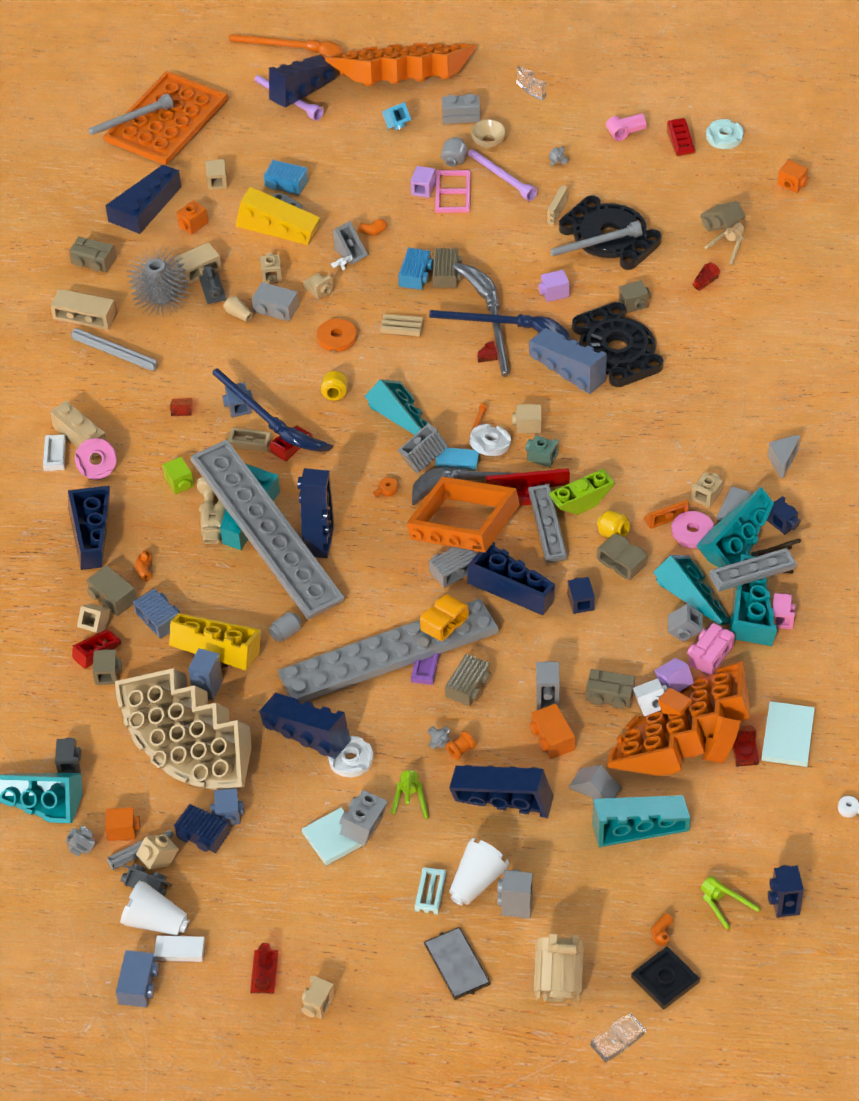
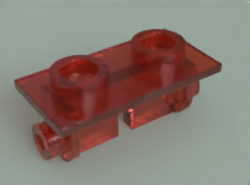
[250,943,278,994]

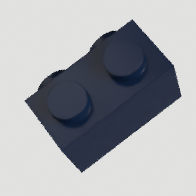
[768,865,804,918]

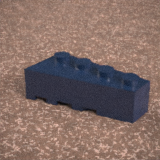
[297,468,334,558]
[68,486,110,570]
[467,542,555,615]
[259,693,351,759]
[449,765,554,818]

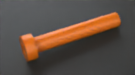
[472,403,488,430]

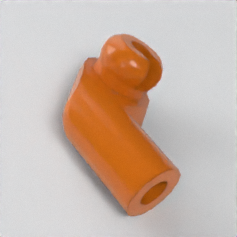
[358,219,387,235]
[134,550,152,581]

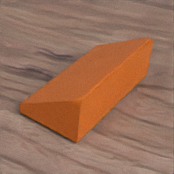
[644,499,689,529]

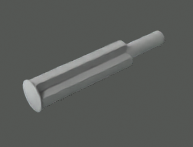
[107,830,174,870]

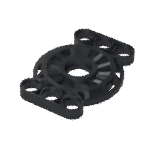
[559,196,661,270]
[572,302,663,387]

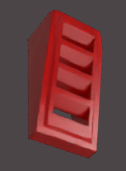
[667,118,695,156]
[269,425,313,462]
[72,629,121,669]

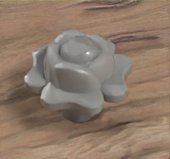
[548,146,568,166]
[427,726,450,749]

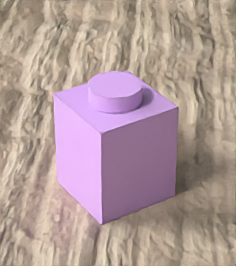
[410,166,436,198]
[538,270,569,302]
[654,658,694,692]

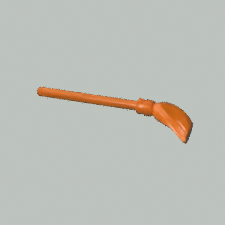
[229,34,346,76]

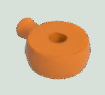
[373,477,398,497]

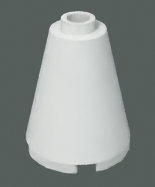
[449,838,510,906]
[120,880,190,936]

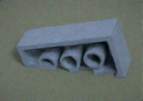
[529,328,607,394]

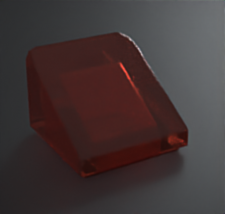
[170,398,193,416]

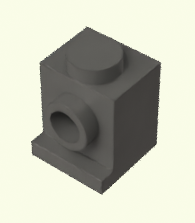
[55,738,81,773]

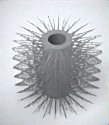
[126,246,191,317]

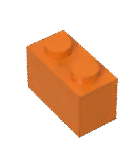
[529,703,575,759]

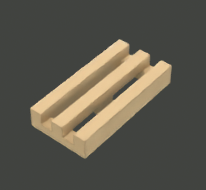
[547,185,568,226]
[380,314,423,336]
[228,428,272,452]

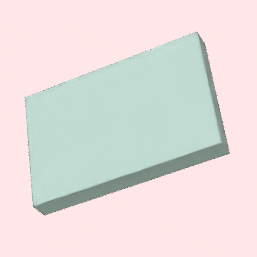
[761,701,815,767]

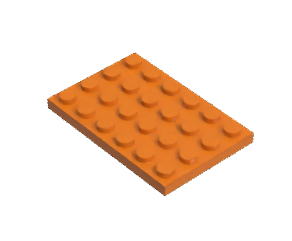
[104,71,228,165]

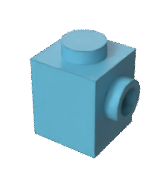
[382,102,411,130]

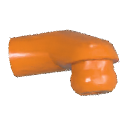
[651,913,673,946]

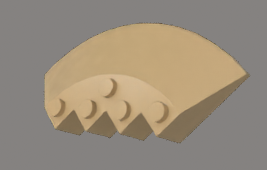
[115,668,252,789]

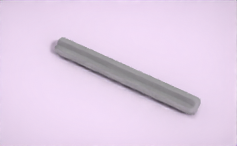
[71,328,158,371]

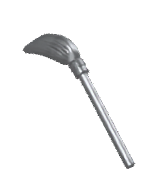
[453,263,509,377]
[412,467,514,506]

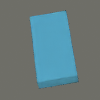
[435,447,479,471]

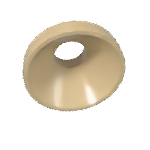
[471,119,505,149]

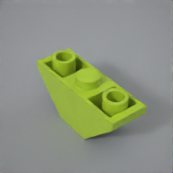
[549,468,614,515]

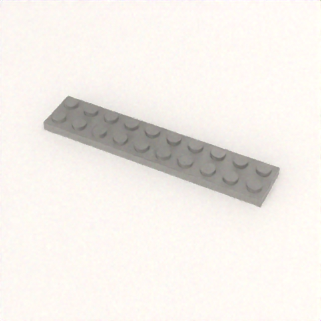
[191,440,344,620]
[277,599,498,704]

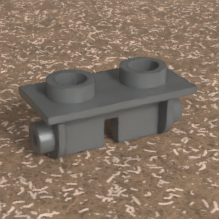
[199,266,226,304]
[121,863,172,896]

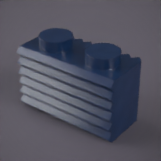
[174,804,230,853]

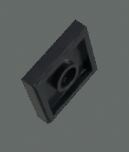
[631,946,700,1010]

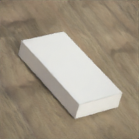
[43,434,67,471]
[154,936,205,962]

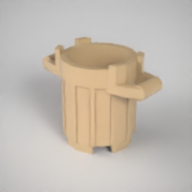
[533,934,584,1002]

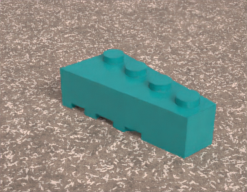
[220,464,280,550]
[592,795,690,847]

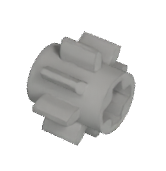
[66,826,95,856]

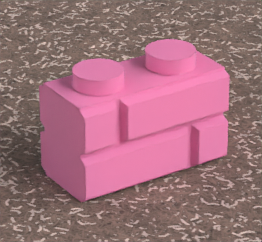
[687,623,735,675]

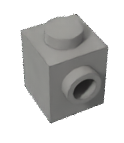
[668,604,703,642]

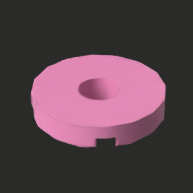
[75,438,117,480]
[671,511,714,548]

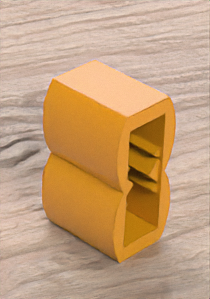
[420,594,469,641]

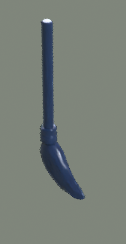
[429,310,570,341]
[212,368,333,452]

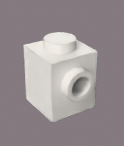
[633,678,667,716]

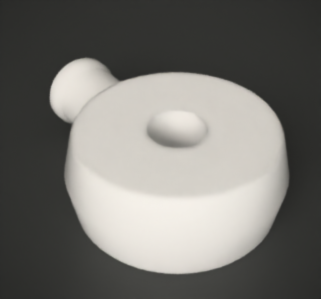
[838,796,859,818]

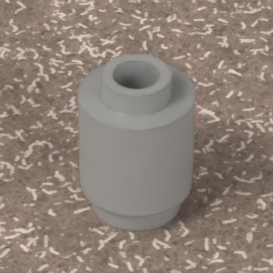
[268,612,302,642]

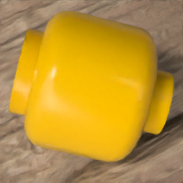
[321,371,348,401]
[597,510,630,538]

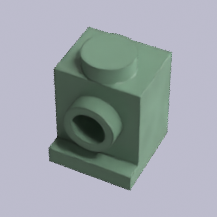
[525,435,559,468]

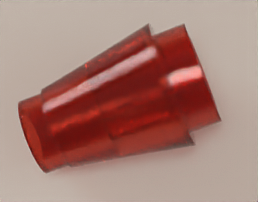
[692,262,720,291]

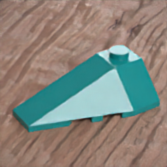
[696,487,774,568]

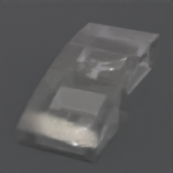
[516,66,546,100]
[590,1013,646,1063]

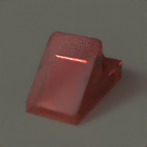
[732,725,759,767]

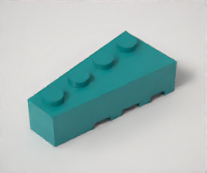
[729,554,777,646]

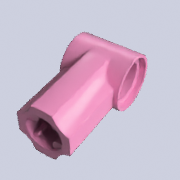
[606,113,646,141]

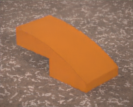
[702,716,741,764]

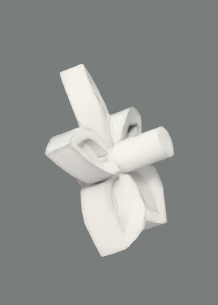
[330,255,353,270]

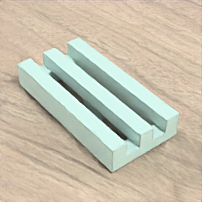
[415,867,446,914]

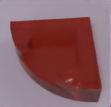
[477,341,497,363]

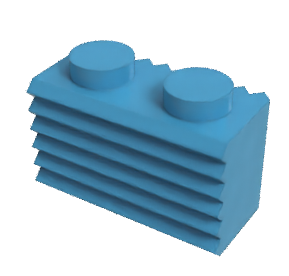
[264,159,308,195]
[398,247,434,290]

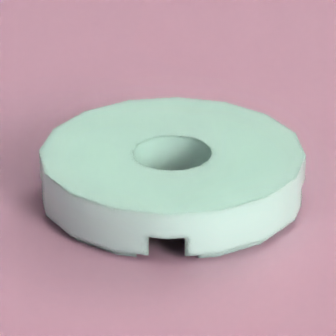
[706,119,744,149]

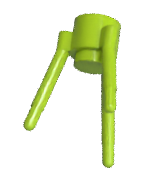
[391,770,429,819]
[701,876,760,929]

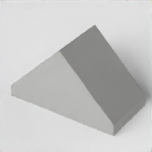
[333,221,368,265]
[768,435,800,478]
[569,765,621,799]

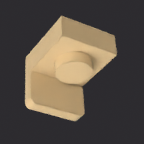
[303,273,333,300]

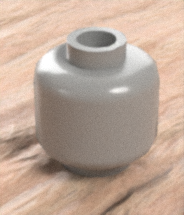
[441,137,467,167]

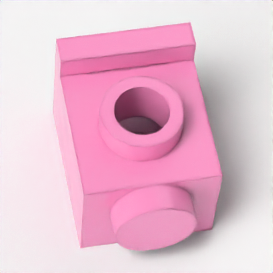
[773,593,795,629]

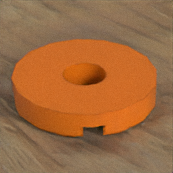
[317,318,356,352]

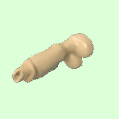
[196,477,226,544]

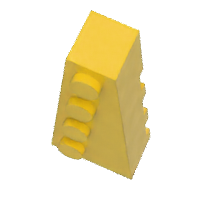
[236,187,320,245]
[169,613,261,671]

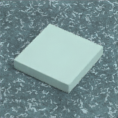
[302,808,363,866]

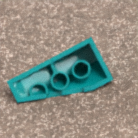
[364,379,428,435]
[653,555,730,625]
[0,773,82,823]

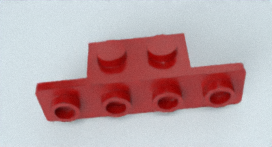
[486,468,570,506]

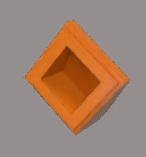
[658,688,692,715]

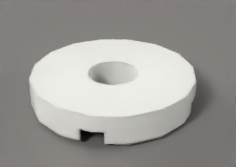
[469,424,511,456]
[328,736,373,778]

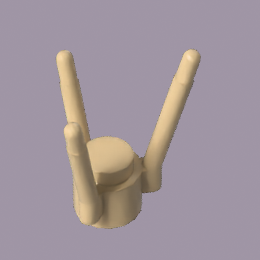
[705,222,744,266]

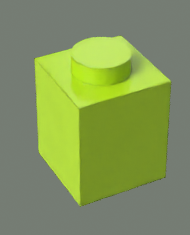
[162,457,194,494]

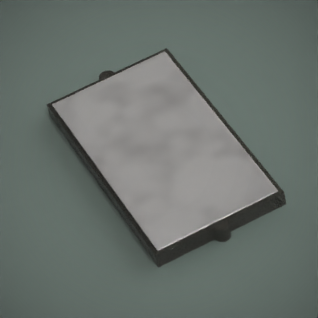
[424,927,490,1000]

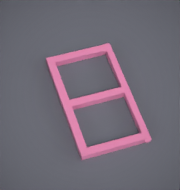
[435,170,470,213]

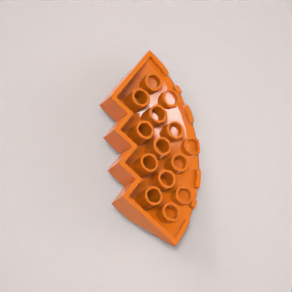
[325,43,476,86]
[607,661,750,776]

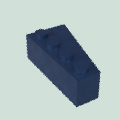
[269,55,336,108]
[105,165,181,234]

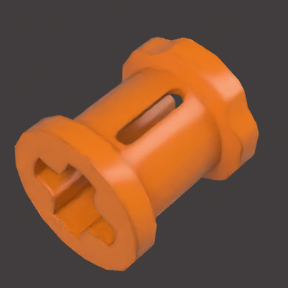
[446,731,476,760]

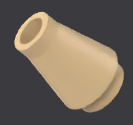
[223,296,253,322]

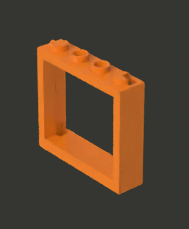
[407,477,520,552]

